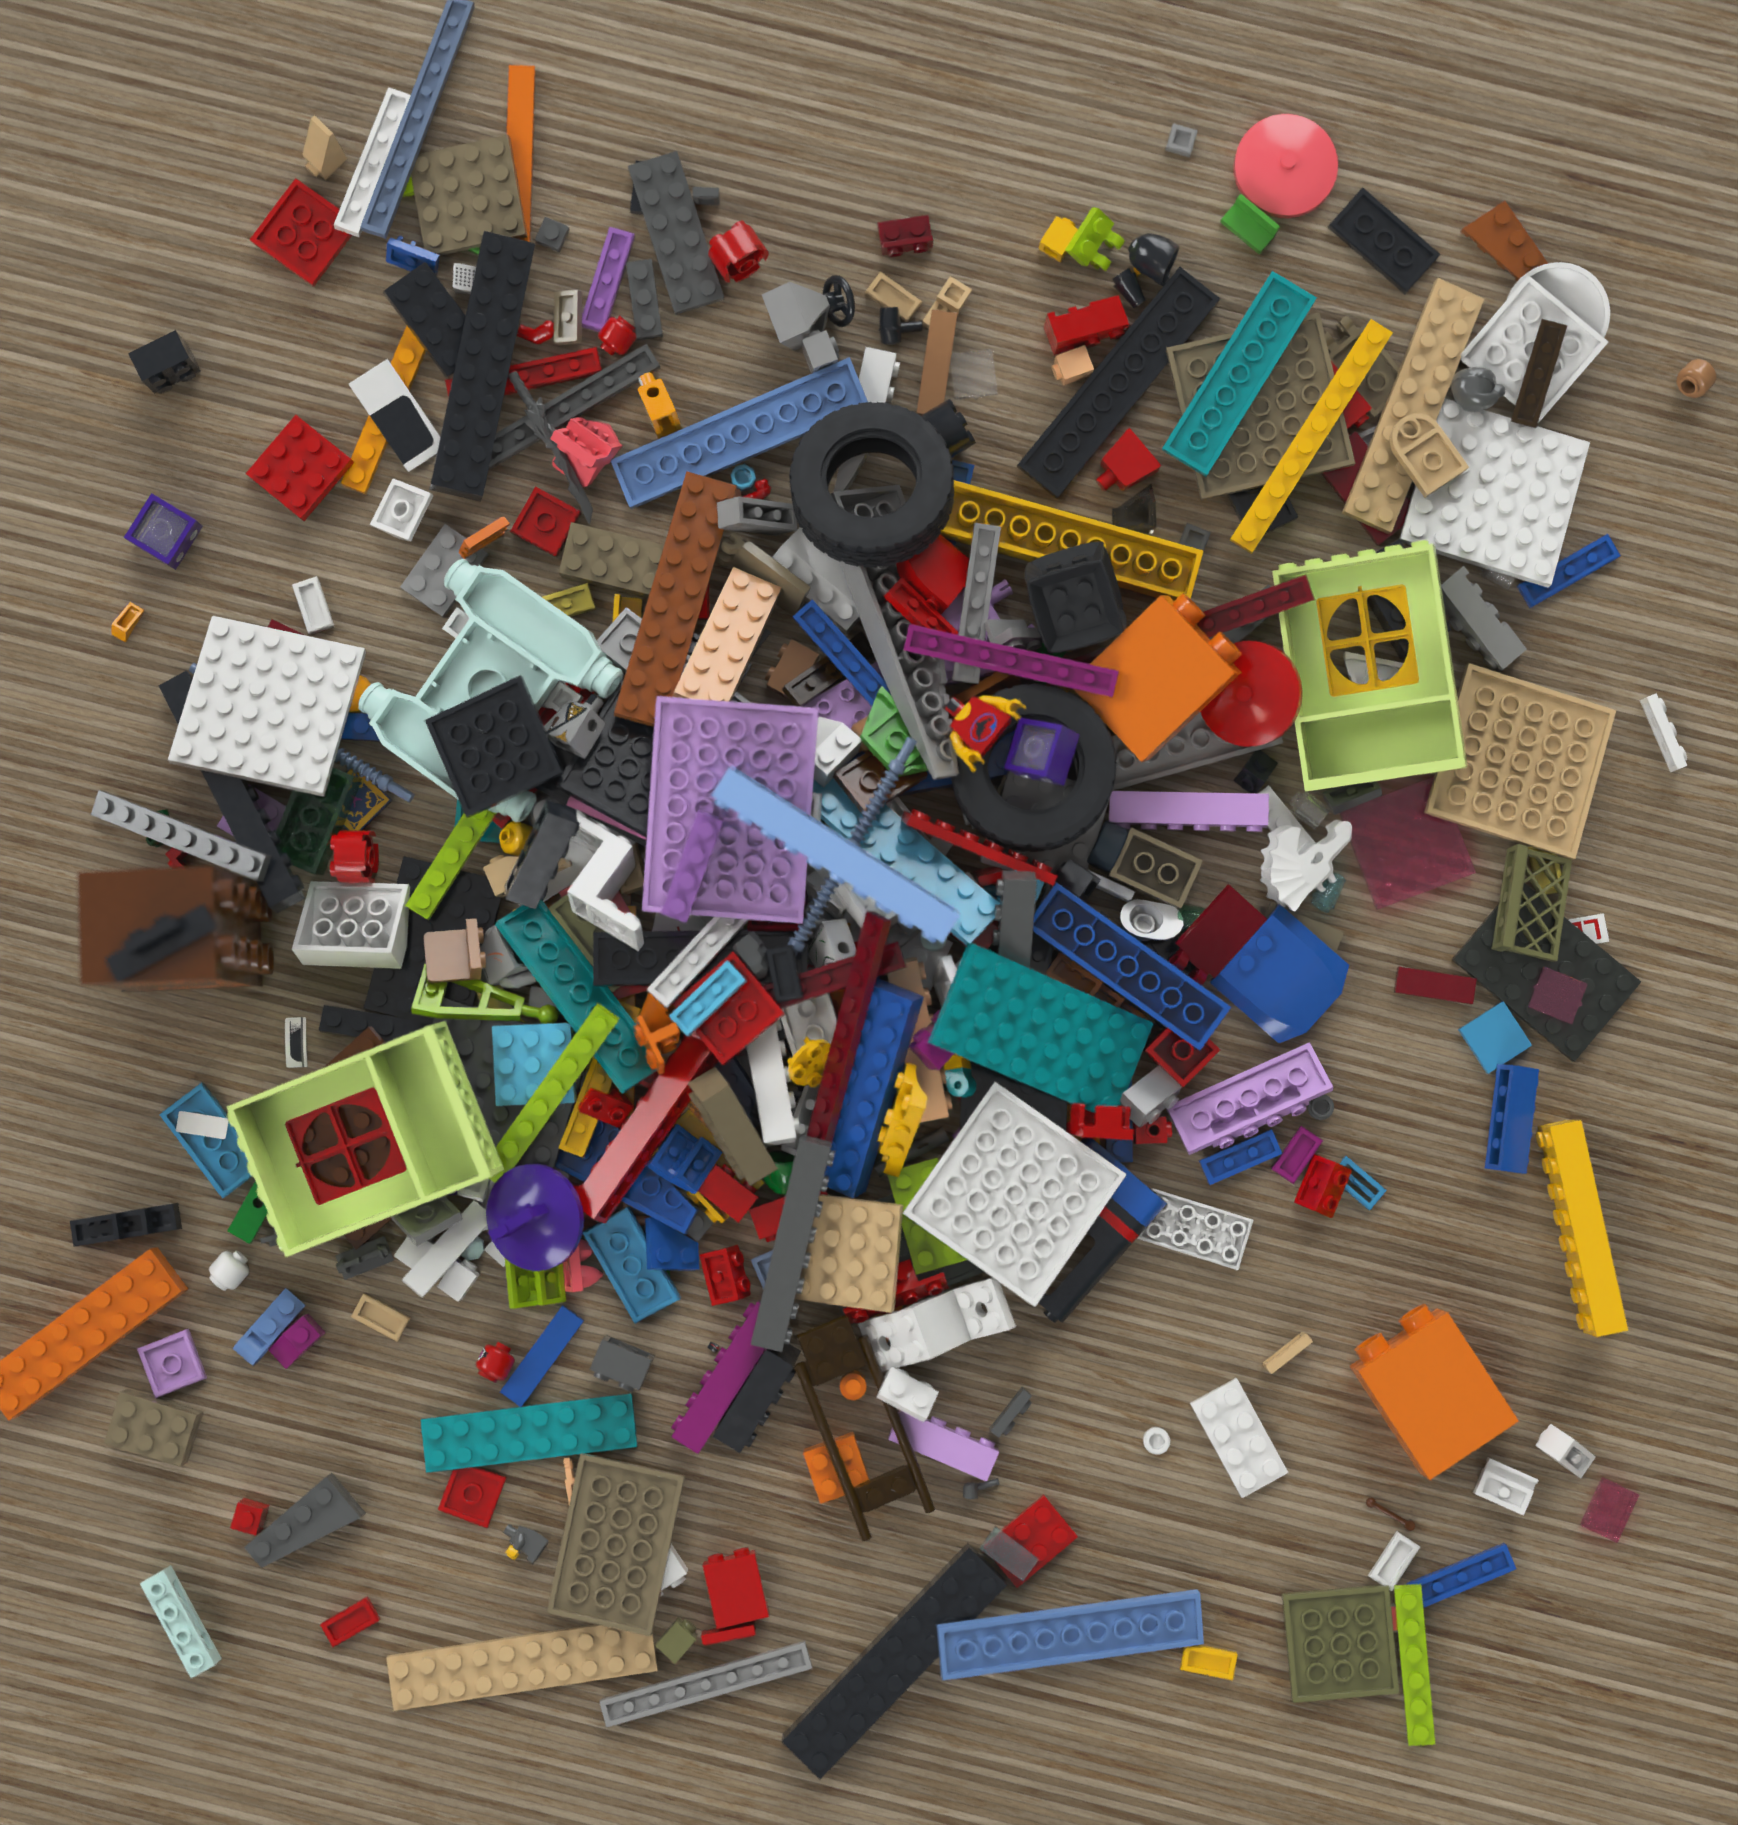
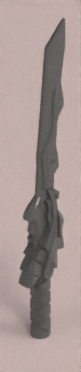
[508,371,593,525]

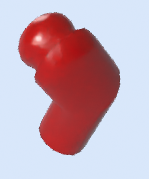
[517,321,554,345]
[742,478,771,500]

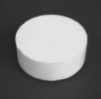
[1143,1427,1170,1455]

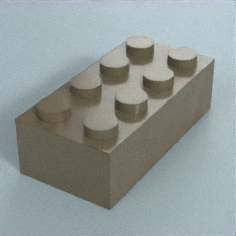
[558,522,664,599]
[688,1067,777,1186]

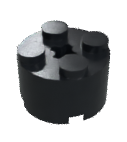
[922,399,976,458]

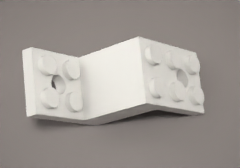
[567,809,644,951]
[858,1277,1016,1372]

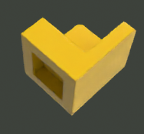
[612,593,643,622]

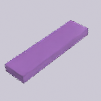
[582,227,635,332]

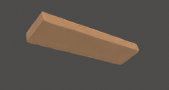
[916,309,958,415]

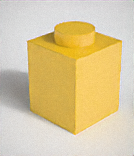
[1039,216,1078,262]

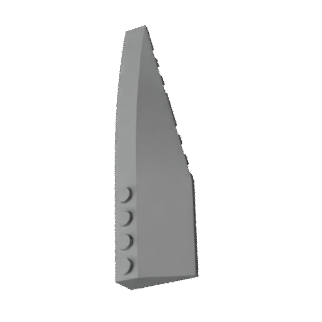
[831,485,959,780]

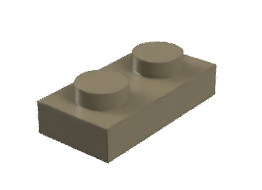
[554,290,582,345]

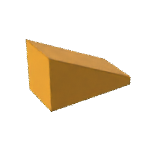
[111,602,144,643]

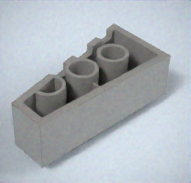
[1441,566,1527,673]

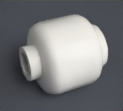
[209,1250,249,1291]

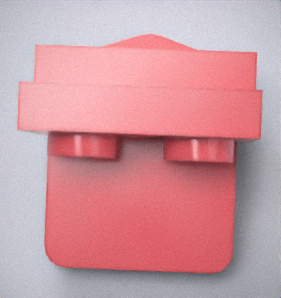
[550,417,623,487]

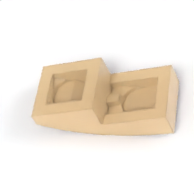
[922,276,972,329]

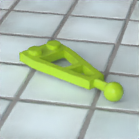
[412,964,559,1024]

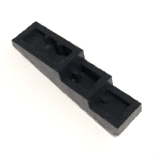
[70,1203,182,1247]

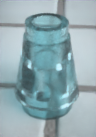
[1311,873,1346,913]

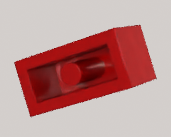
[698,1164,759,1223]

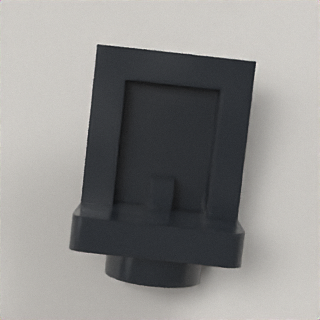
[1234,750,1278,794]

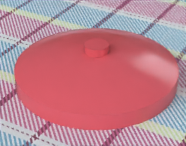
[1234,114,1338,218]

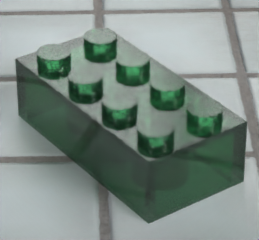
[276,767,362,876]

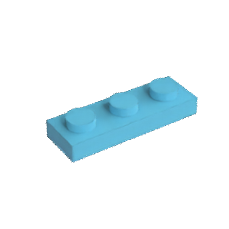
[669,961,747,1036]

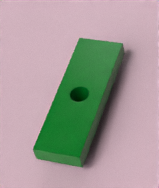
[227,1181,268,1244]

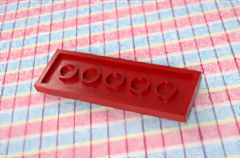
[901,809,1057,886]

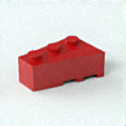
[1044,295,1129,356]

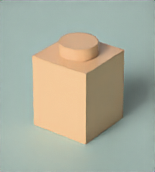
[1052,345,1094,386]

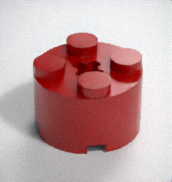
[708,220,769,283]
[330,830,379,883]

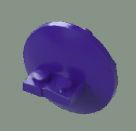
[486,1164,584,1271]

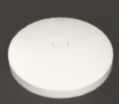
[1507,262,1610,338]

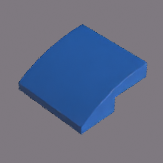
[647,1124,723,1194]

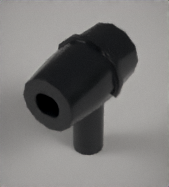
[878,307,923,345]

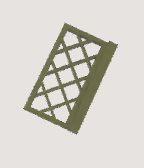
[1492,844,1572,962]

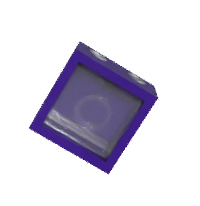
[124,493,203,570]
[1004,718,1079,786]

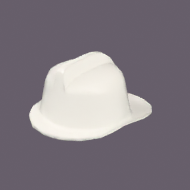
[1120,899,1183,941]

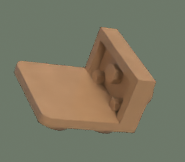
[424,918,486,983]

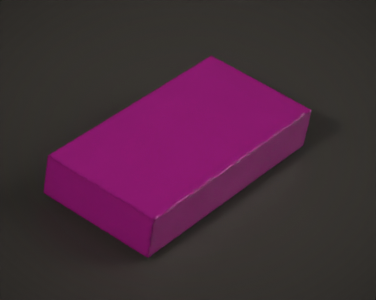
[1271,1126,1323,1184]

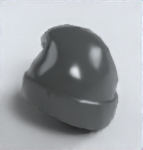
[1451,367,1505,412]

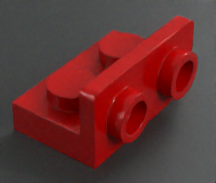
[1294,1154,1352,1218]
[699,1245,751,1306]

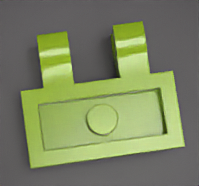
[1065,207,1125,271]

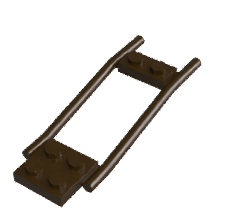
[794,1315,935,1541]

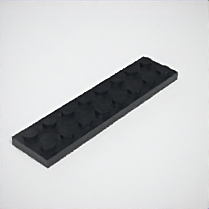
[593,930,807,987]

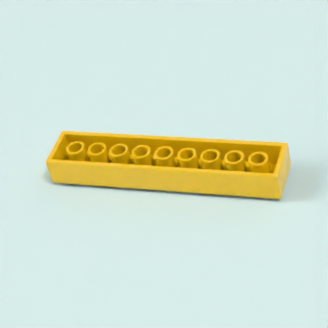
[941,480,1203,601]

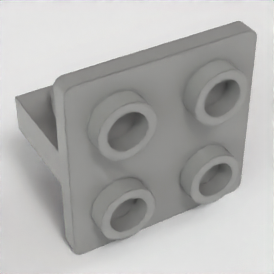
[984,619,1043,652]

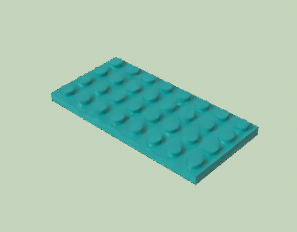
[928,943,1154,1113]

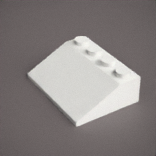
[772,528,860,635]
[292,881,410,969]

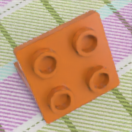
[634,1015,680,1075]

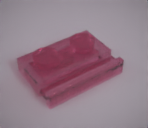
[1580,1477,1639,1543]

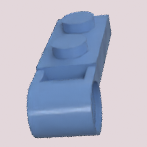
[233,1288,306,1366]

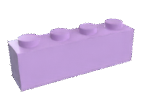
[888,1410,999,1482]

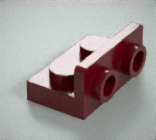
[877,215,933,257]

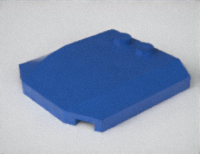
[1209,904,1349,1043]

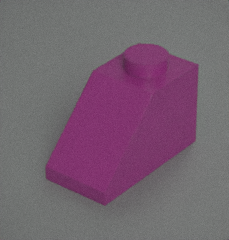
[269,1313,326,1369]

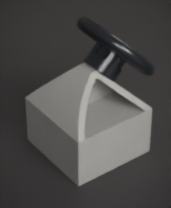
[762,275,855,351]

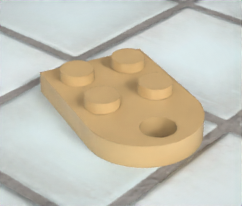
[1390,413,1469,498]

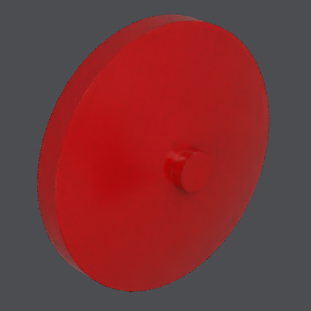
[1201,641,1302,747]

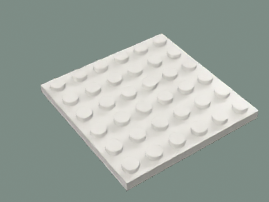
[1400,398,1590,588]
[168,616,366,797]
[903,1082,1127,1307]

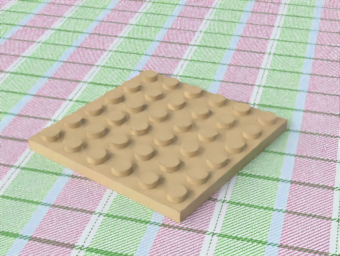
[1424,663,1616,860]

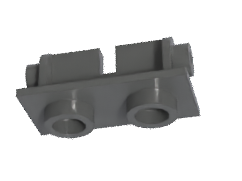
[335,1236,394,1280]

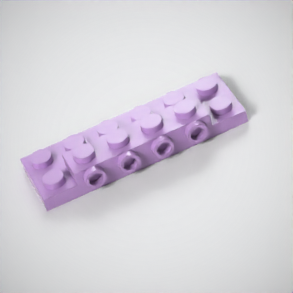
[1166,1042,1333,1155]

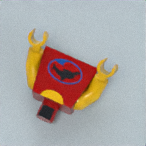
[944,695,1026,772]

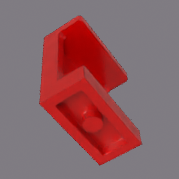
[703,1547,770,1629]

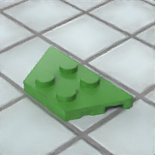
[860,686,928,777]

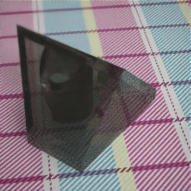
[1112,483,1156,534]

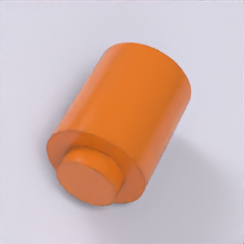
[840,1370,866,1400]

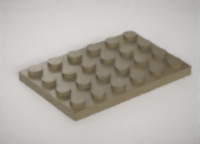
[547,1453,685,1636]

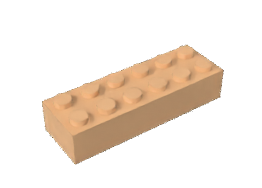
[673,567,781,702]
[888,957,953,1123]

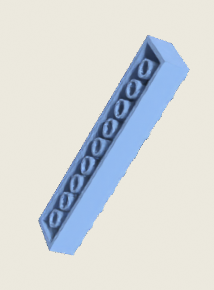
[711,766,960,943]

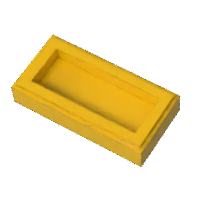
[1180,1645,1238,1680]

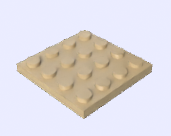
[795,1194,903,1313]

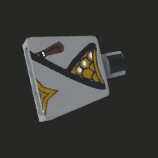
[544,694,605,759]

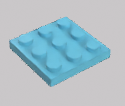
[492,1023,577,1106]

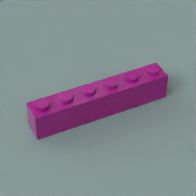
[671,1300,766,1454]

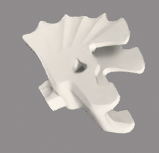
[1260,820,1352,911]

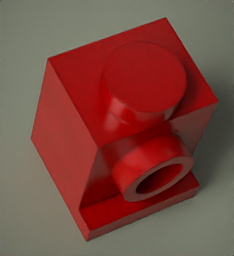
[1133,1116,1172,1144]

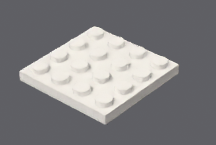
[1460,275,1608,423]

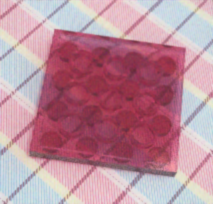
[1339,777,1476,910]

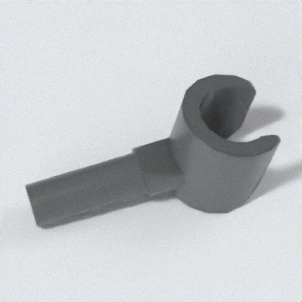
[963,1478,999,1499]

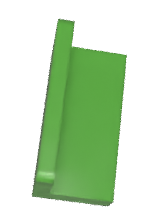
[1220,194,1280,255]

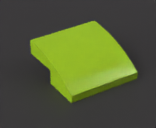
[505,1258,566,1309]

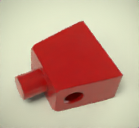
[1096,428,1161,491]

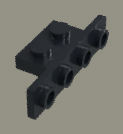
[105,905,218,983]

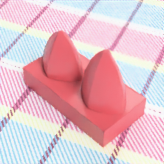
[563,1239,603,1292]

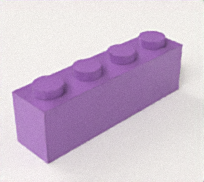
[660,810,725,923]

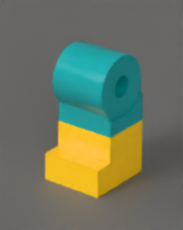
[944,1054,977,1098]

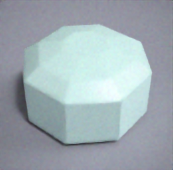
[461,1236,485,1260]

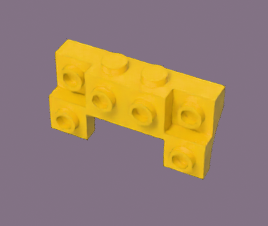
[877,1063,927,1177]

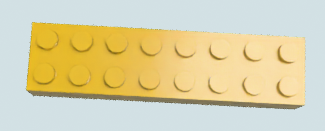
[1536,1120,1628,1337]

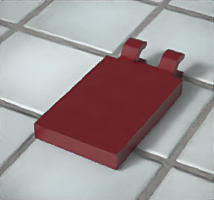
[1168,884,1267,986]

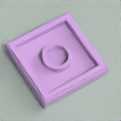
[137,1329,207,1398]

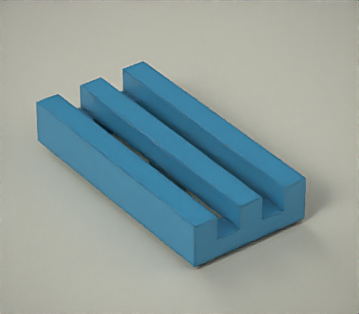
[1340,1156,1387,1210]

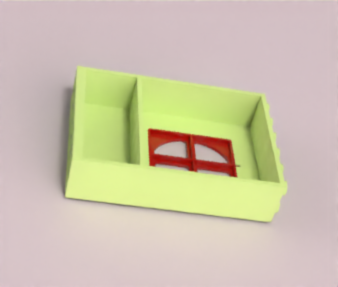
[227,1021,504,1257]

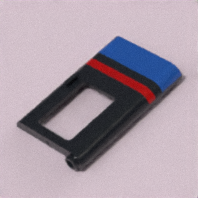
[1038,1137,1167,1323]

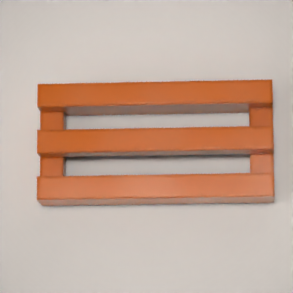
[458,517,510,559]

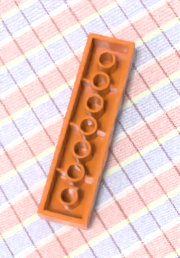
[0,1247,188,1421]

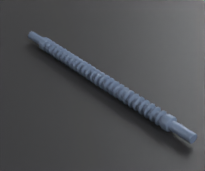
[189,663,415,803]
[788,736,917,955]

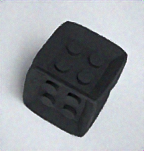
[1025,542,1126,653]

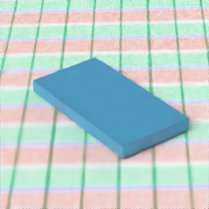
[159,1083,252,1198]
[582,1206,681,1324]

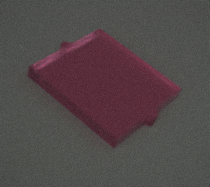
[1528,967,1587,1024]

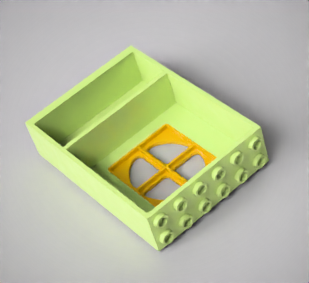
[1272,540,1468,792]

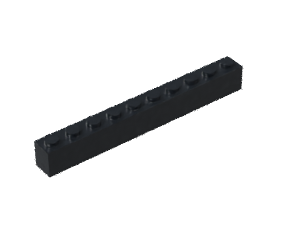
[158,671,305,914]

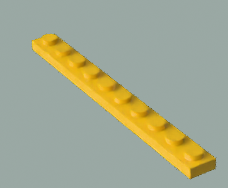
[1230,319,1393,554]

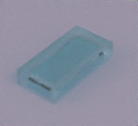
[980,1526,1039,1581]

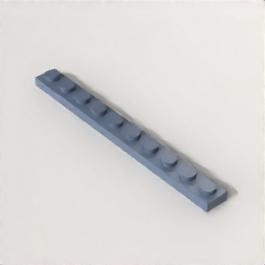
[360,0,475,239]

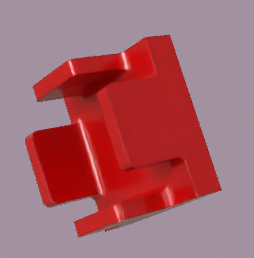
[1066,1103,1134,1140]

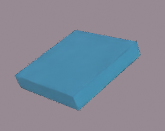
[1458,1001,1532,1074]

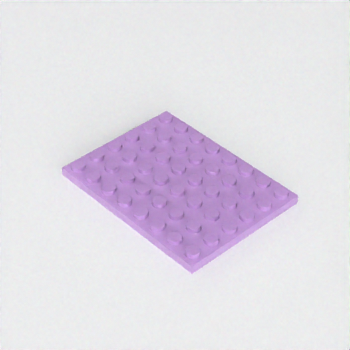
[642,696,819,923]

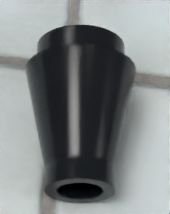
[1112,268,1146,309]

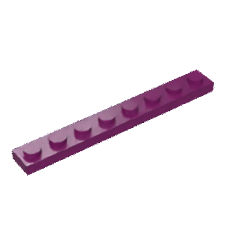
[904,624,1119,697]

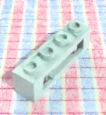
[140,1565,222,1678]

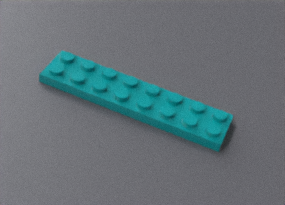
[1162,271,1317,477]
[495,900,657,1094]
[421,1393,638,1473]

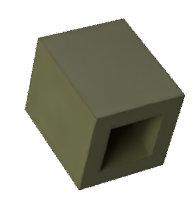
[655,1617,698,1663]

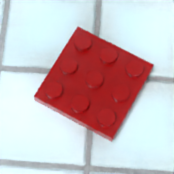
[249,178,352,287]
[245,415,354,521]
[672,952,786,1066]

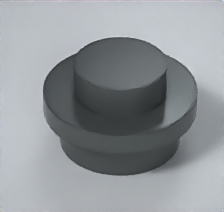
[1307,1094,1334,1120]

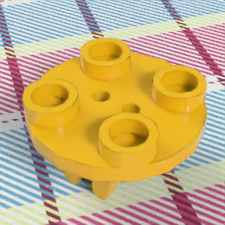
[787,1036,831,1088]

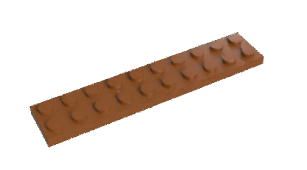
[614,471,737,727]

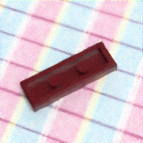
[1394,967,1477,1005]

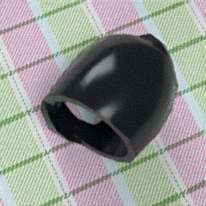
[1128,233,1179,286]

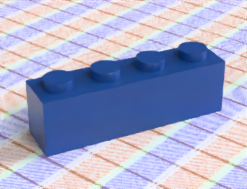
[1485,1064,1539,1174]

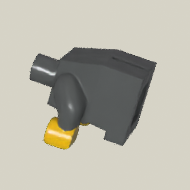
[503,1524,549,1565]

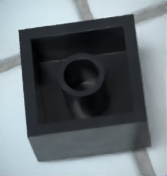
[128,330,201,394]

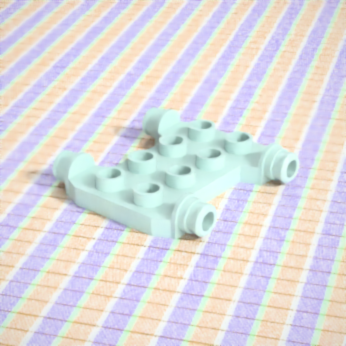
[358,559,623,823]

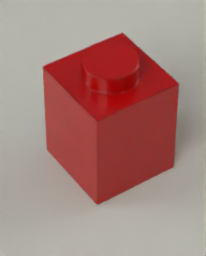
[230,1498,270,1536]

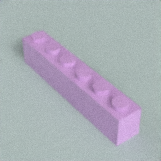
[1109,791,1269,832]

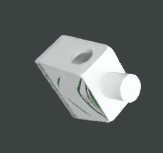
[807,918,856,968]

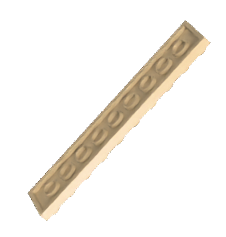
[1342,278,1484,534]
[386,1624,658,1711]

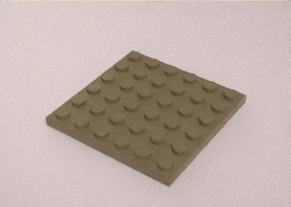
[1166,312,1355,501]

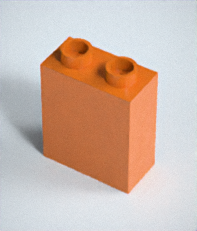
[1072,593,1242,762]
[1350,1304,1519,1480]

